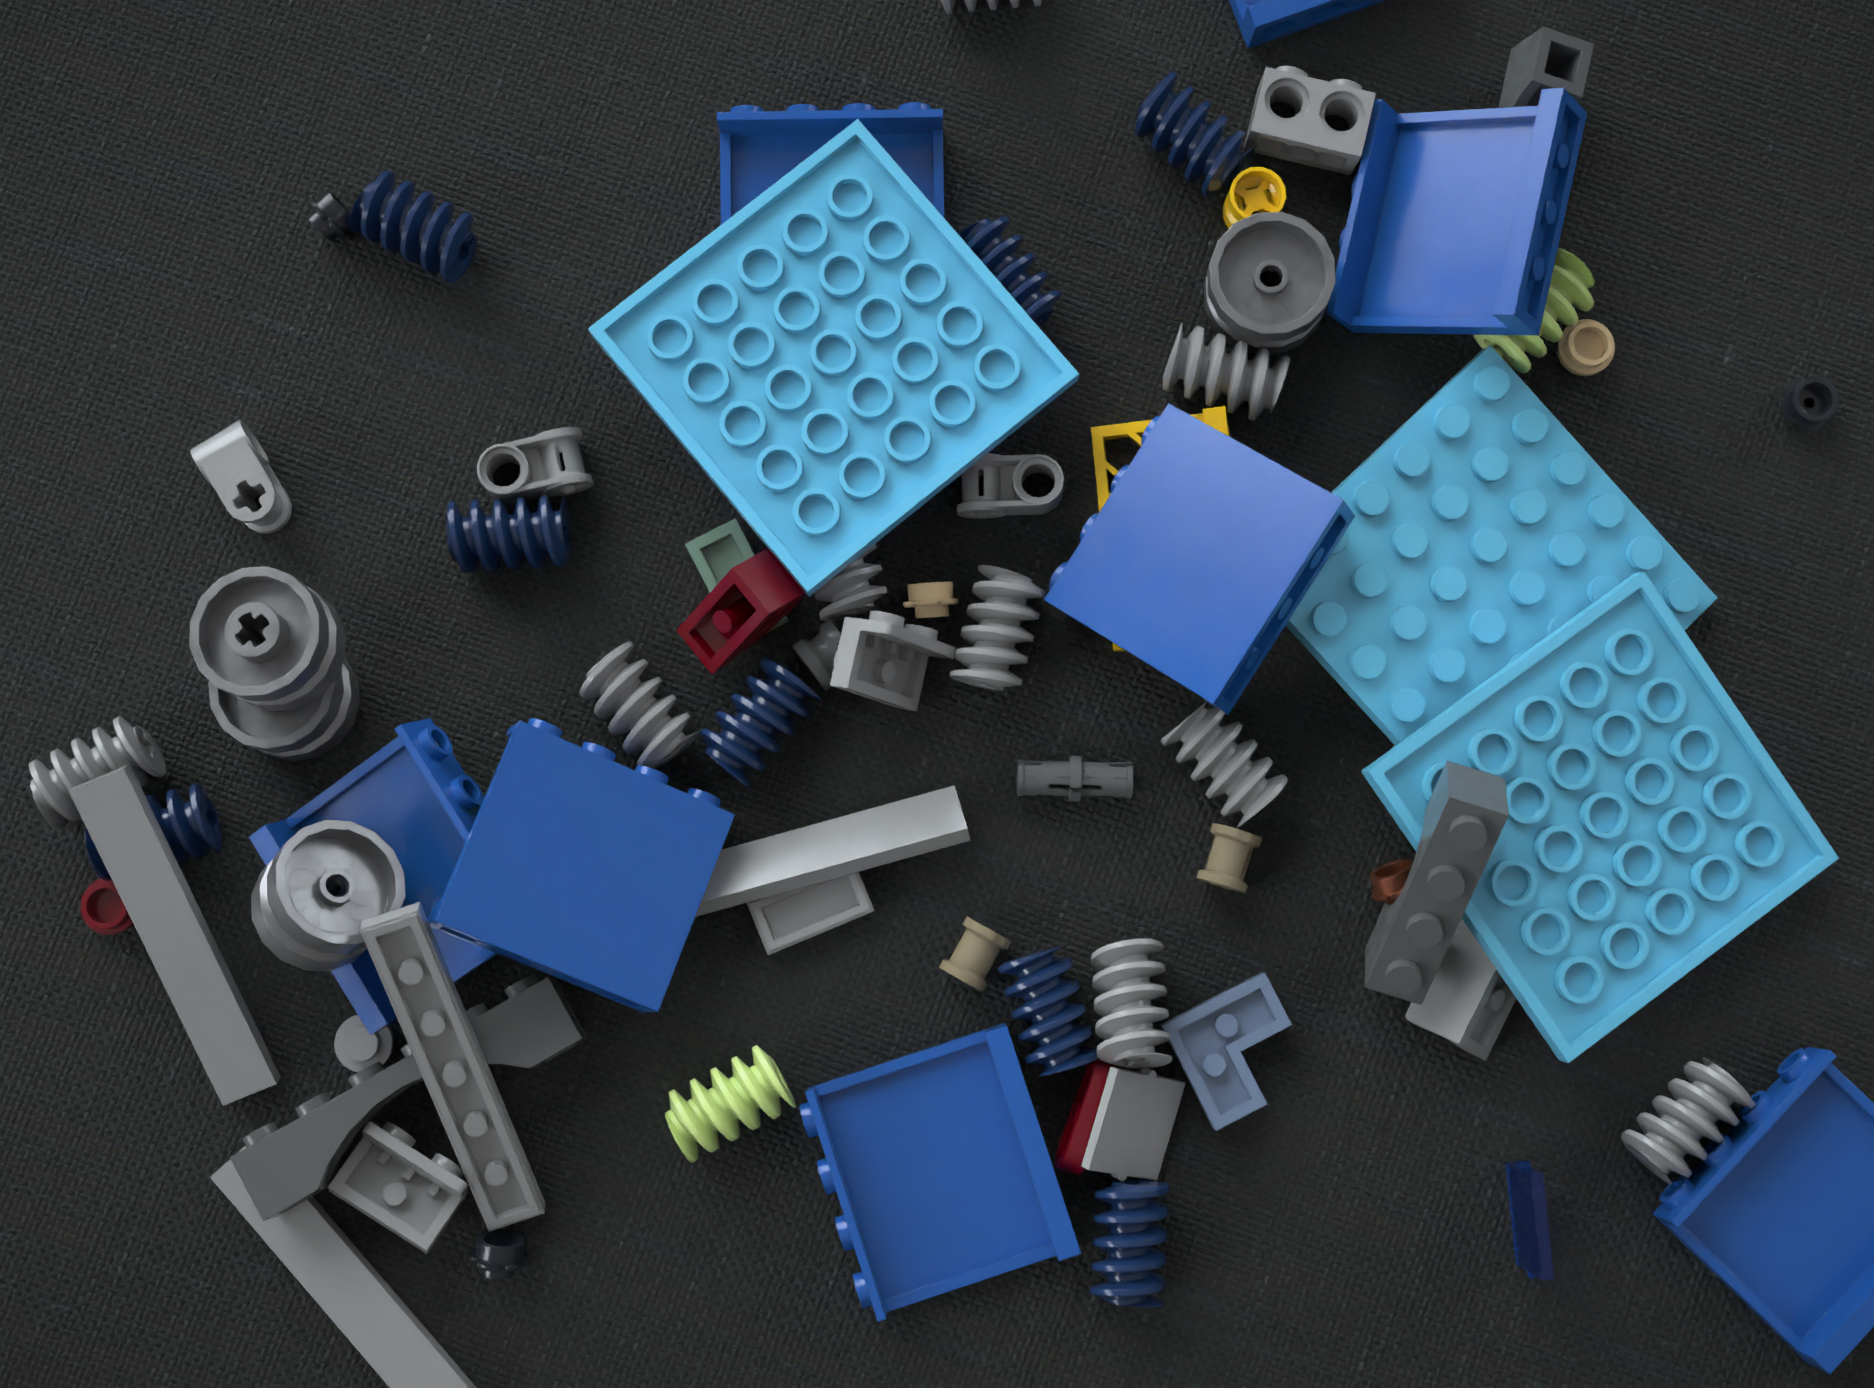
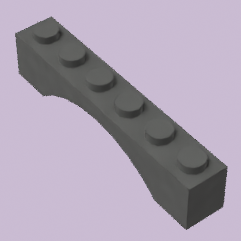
[230,973,588,1221]

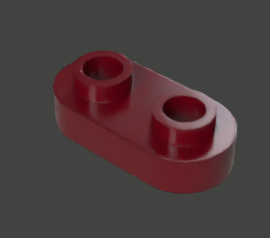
[1055,1058,1117,1176]

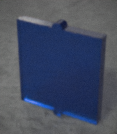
[1505,1161,1554,1280]

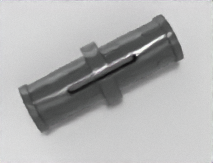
[1017,756,1133,802]

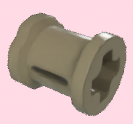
[1196,823,1263,894]
[939,917,1012,992]

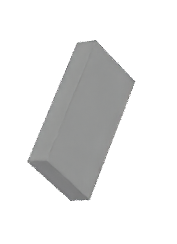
[747,872,875,955]

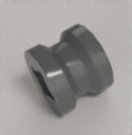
[792,619,841,692]

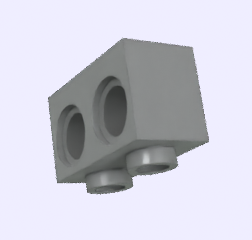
[1243,66,1376,176]

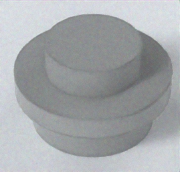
[334,1015,394,1072]

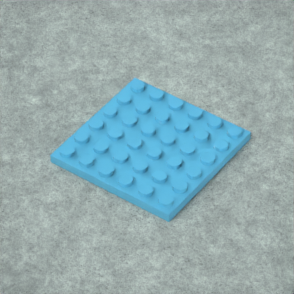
[588,119,1079,596]
[1285,345,1717,746]
[1361,571,1839,1063]

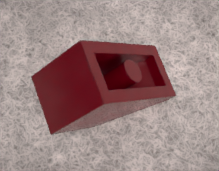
[676,548,806,674]

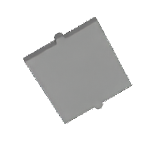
[1081,1067,1186,1181]

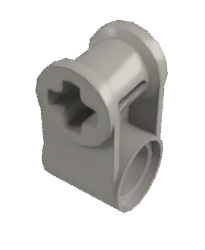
[190,420,292,534]
[477,427,594,505]
[956,453,1064,519]

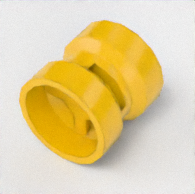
[1222,167,1286,229]

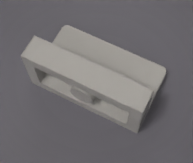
[1406,919,1516,1061]

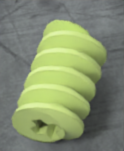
[1473,248,1595,373]
[665,1045,797,1163]

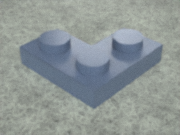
[1160,972,1292,1131]

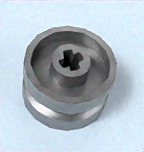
[1204,212,1336,355]
[189,567,346,711]
[208,657,360,761]
[251,820,406,971]

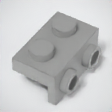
[830,611,956,711]
[328,1121,468,1254]

